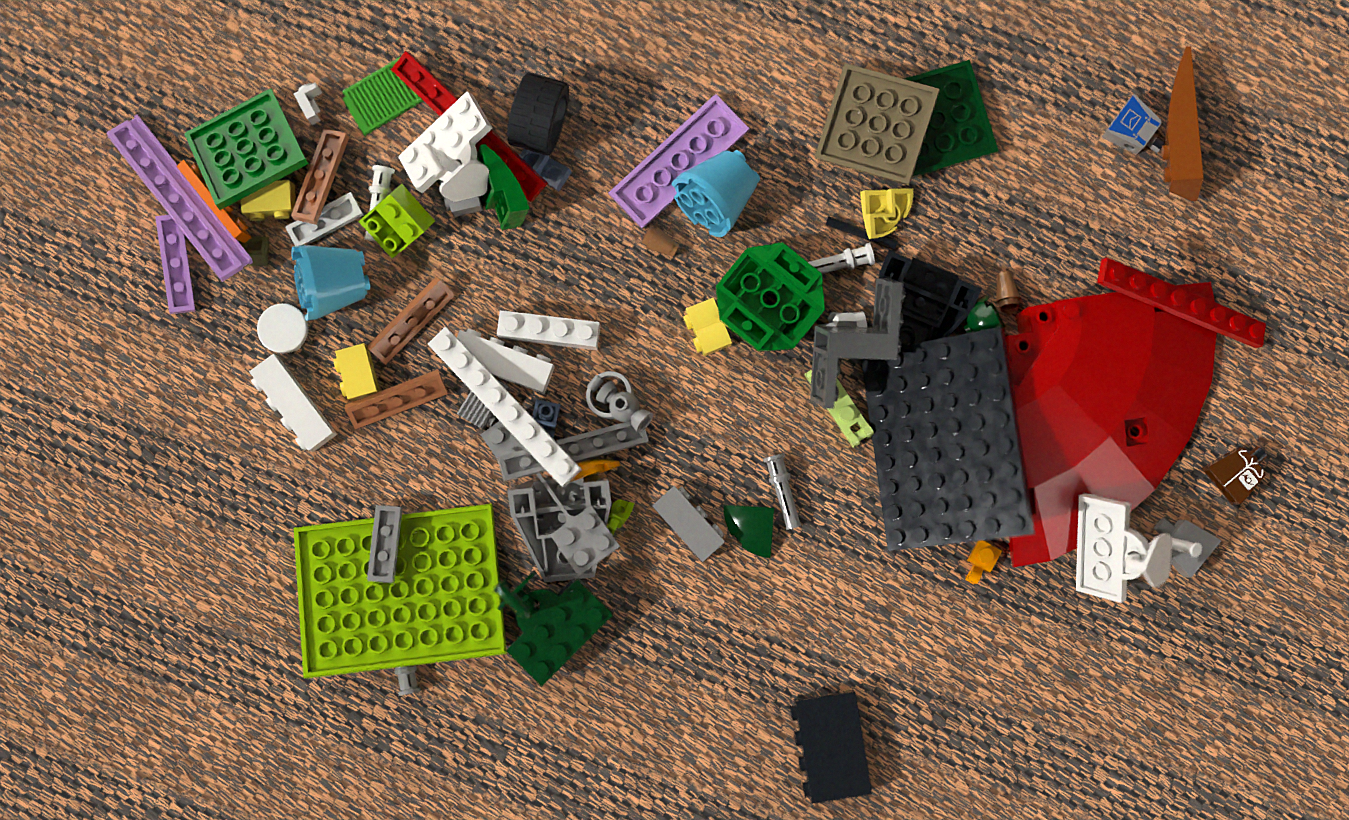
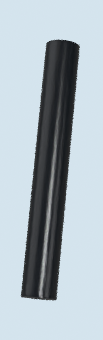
[825,216,898,249]

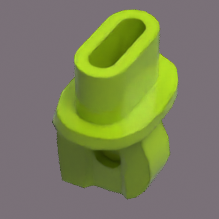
[606,499,635,535]

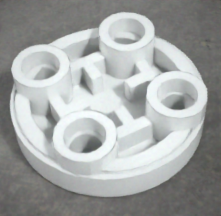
[257,304,308,354]

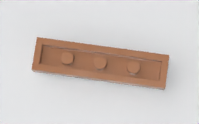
[291,129,349,225]
[367,276,455,365]
[345,369,448,429]

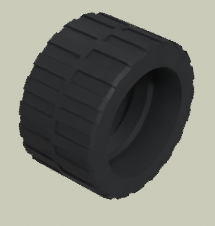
[507,72,569,156]

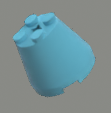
[671,150,760,237]
[291,245,370,321]

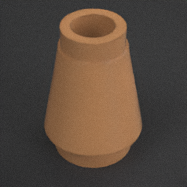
[641,225,680,257]
[996,271,1021,310]

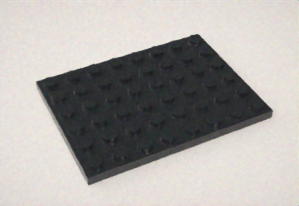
[861,327,1035,551]

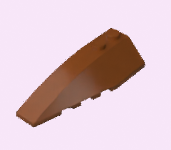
[1162,46,1204,201]

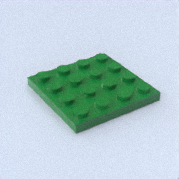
[184,88,309,210]

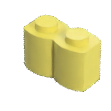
[683,298,732,357]

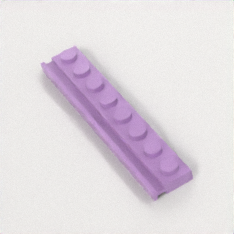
[106,115,253,282]

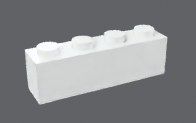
[497,310,600,350]
[457,328,555,394]
[249,354,337,452]

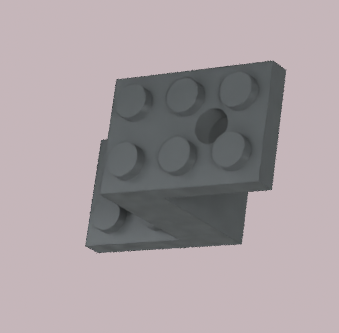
[810,278,905,409]

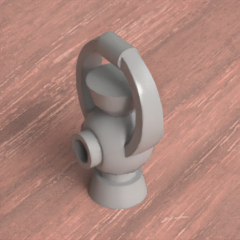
[586,371,653,433]

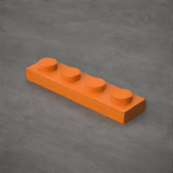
[176,160,252,244]

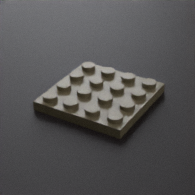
[815,63,940,186]

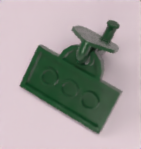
[493,570,614,687]

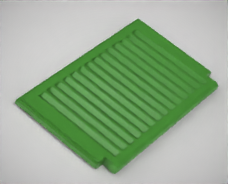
[342,57,423,136]

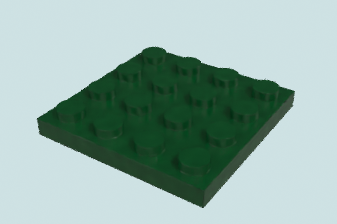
[904,59,999,178]

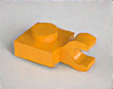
[965,540,1002,585]

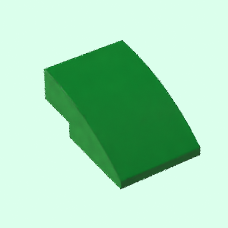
[477,144,530,231]

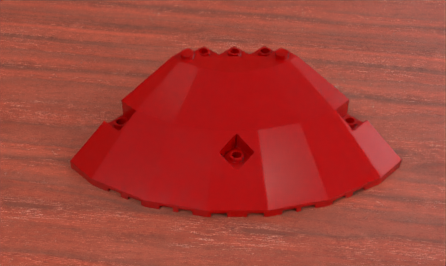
[1006,282,1217,567]

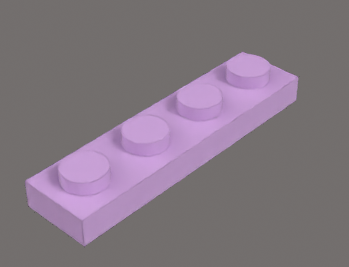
[155,215,196,314]

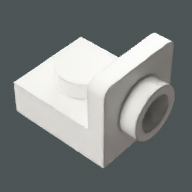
[294,83,322,125]

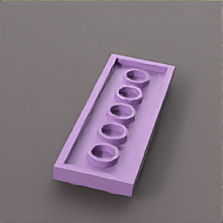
[609,94,749,230]

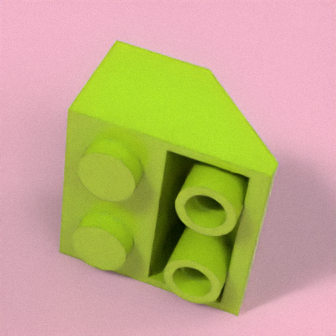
[358,184,435,259]

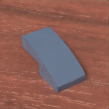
[519,149,572,192]

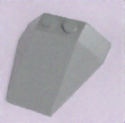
[507,475,611,582]

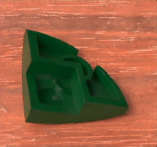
[724,505,774,558]

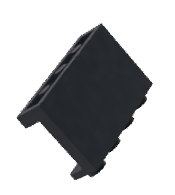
[790,690,872,804]

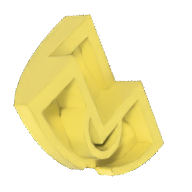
[860,188,913,239]

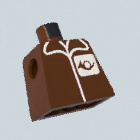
[1201,446,1267,505]

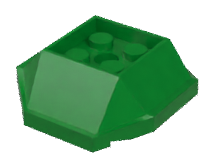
[715,242,825,352]

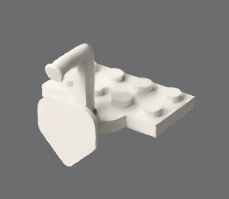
[398,91,492,202]
[1076,493,1202,603]

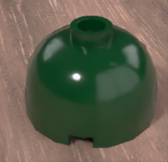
[964,294,1010,337]

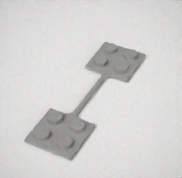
[480,421,620,576]

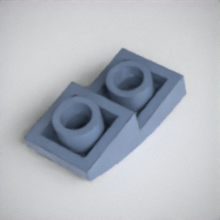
[532,399,561,439]

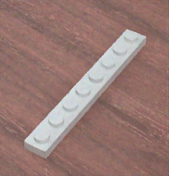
[428,327,582,487]

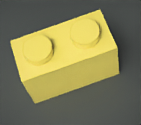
[241,180,296,221]
[333,343,380,401]

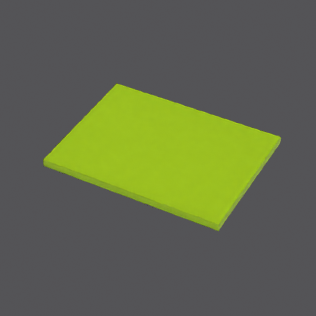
[294,504,507,679]

